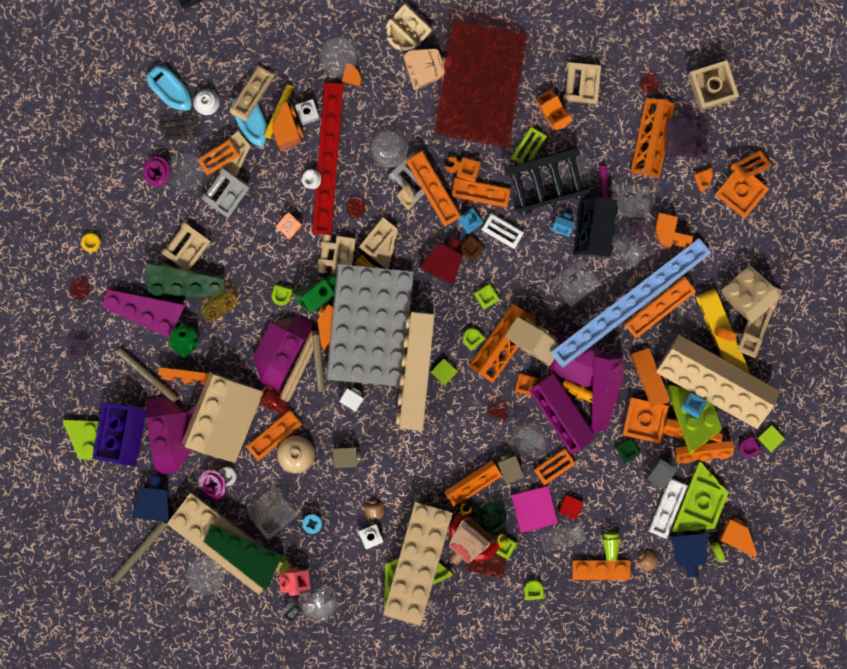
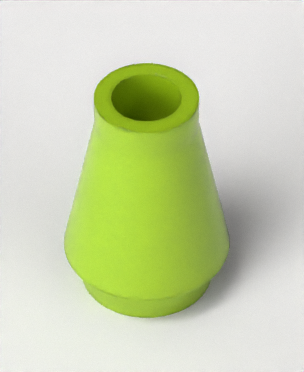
[602,532,621,561]

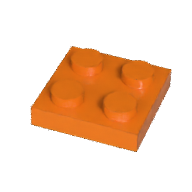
[715,166,769,219]
[622,398,669,443]

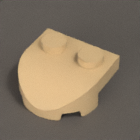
[386,3,434,50]

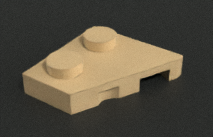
[210,131,250,181]
[358,217,398,269]

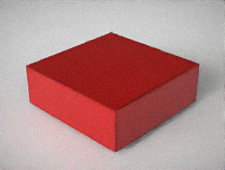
[558,495,584,520]

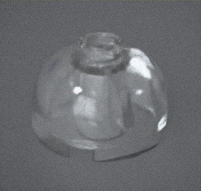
[370,129,408,168]
[508,423,548,458]
[298,586,338,622]

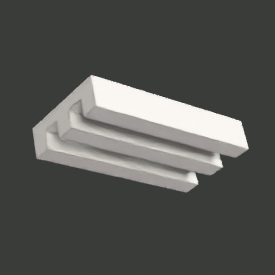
[482,213,524,249]

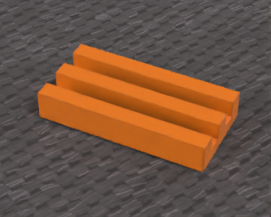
[197,139,240,176]
[730,150,771,182]
[533,448,576,485]

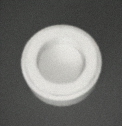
[302,169,321,189]
[218,467,237,486]

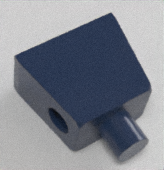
[132,477,171,522]
[669,532,708,578]

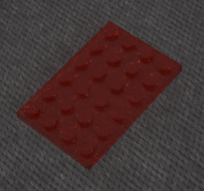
[433,21,527,148]

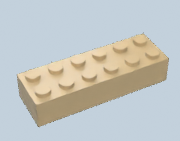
[396,312,434,431]
[656,334,780,429]
[167,493,284,594]
[383,502,453,626]

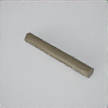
[312,334,325,392]

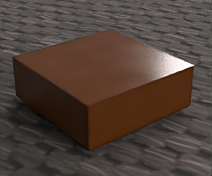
[458,235,485,262]

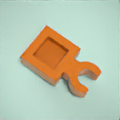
[445,157,481,182]

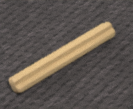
[280,331,319,402]

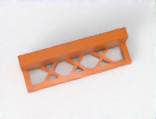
[631,98,675,178]
[469,304,537,383]

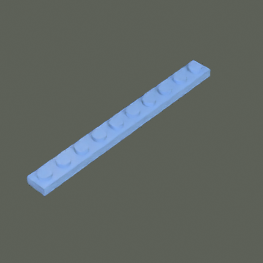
[551,239,711,368]

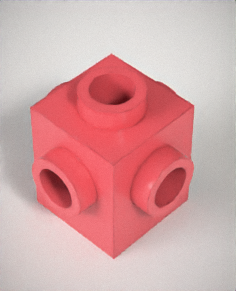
[279,567,310,596]

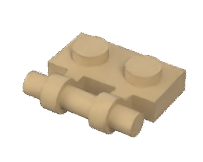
[318,235,356,275]

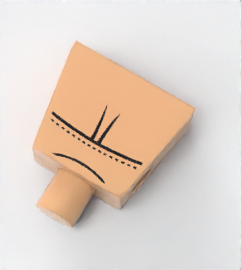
[403,49,452,90]

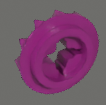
[143,157,172,187]
[199,469,228,500]

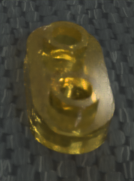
[201,290,238,321]

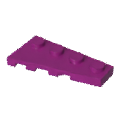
[101,288,186,338]

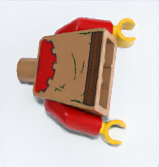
[449,503,509,565]

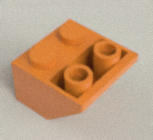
[272,102,304,151]

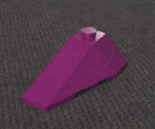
[592,352,624,433]

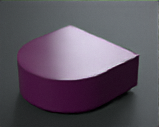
[738,435,762,458]

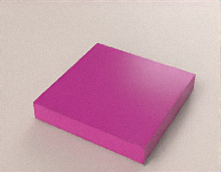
[511,486,558,533]

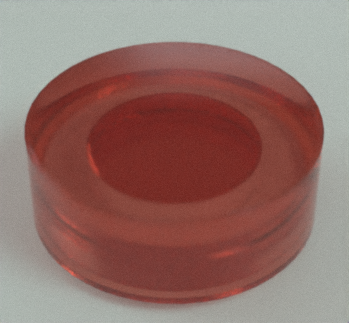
[640,75,659,94]
[346,199,366,219]
[70,281,90,300]
[488,409,508,422]

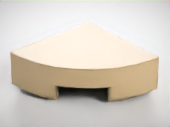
[397,185,415,210]

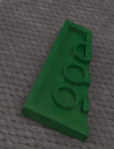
[146,260,225,298]
[203,524,283,591]

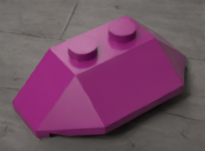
[253,315,314,391]
[548,331,607,387]
[146,396,192,475]

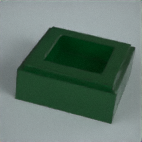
[614,437,641,464]

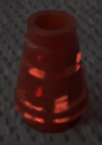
[260,390,289,416]

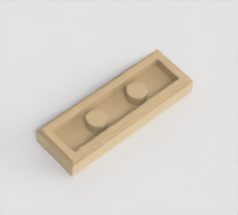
[230,66,275,121]

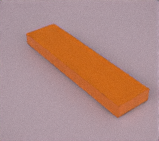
[406,151,461,227]
[624,276,696,339]

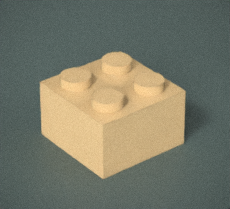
[688,60,739,111]
[721,265,780,324]
[505,317,559,366]

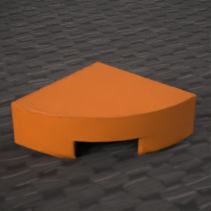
[342,63,361,87]
[693,167,713,193]
[714,328,737,341]

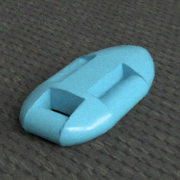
[147,65,191,111]
[232,97,267,146]

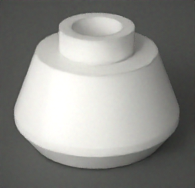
[193,89,220,115]

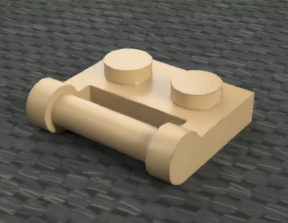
[563,63,601,104]
[161,222,211,271]

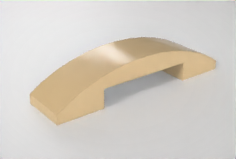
[737,287,782,358]

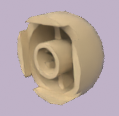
[277,435,315,474]

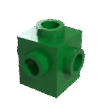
[167,323,199,358]

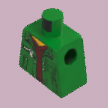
[292,274,336,313]

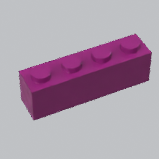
[529,374,596,454]

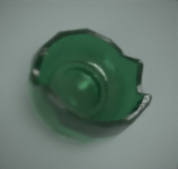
[477,503,507,533]

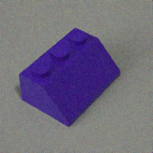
[92,402,147,467]

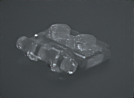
[610,182,650,219]
[551,259,601,307]

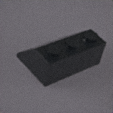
[573,197,618,258]

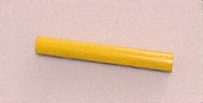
[264,84,294,139]

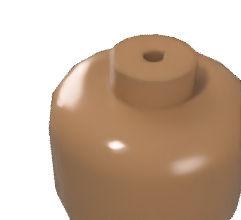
[365,499,384,520]
[637,550,658,571]

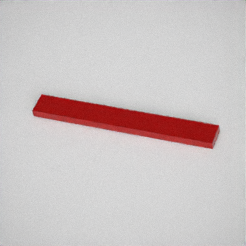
[312,82,344,236]

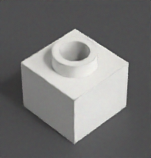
[295,99,320,125]
[339,388,364,412]
[358,524,384,549]

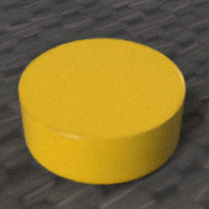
[81,233,101,252]

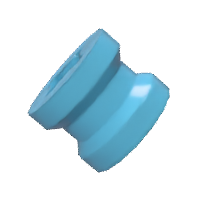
[302,514,322,534]

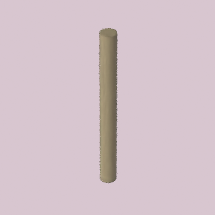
[116,348,179,403]
[112,521,168,583]

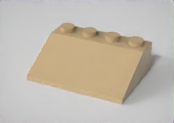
[182,371,264,463]

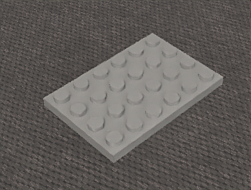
[326,264,413,386]

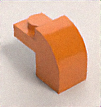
[535,89,573,131]
[654,213,693,248]

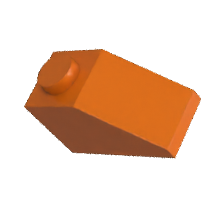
[317,304,333,350]
[718,517,757,557]

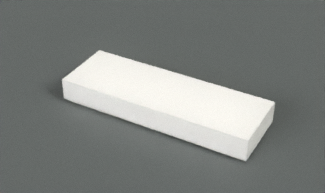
[648,479,688,539]

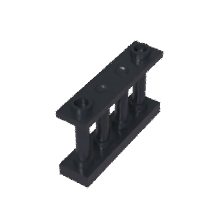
[503,147,591,215]

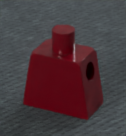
[420,237,463,285]

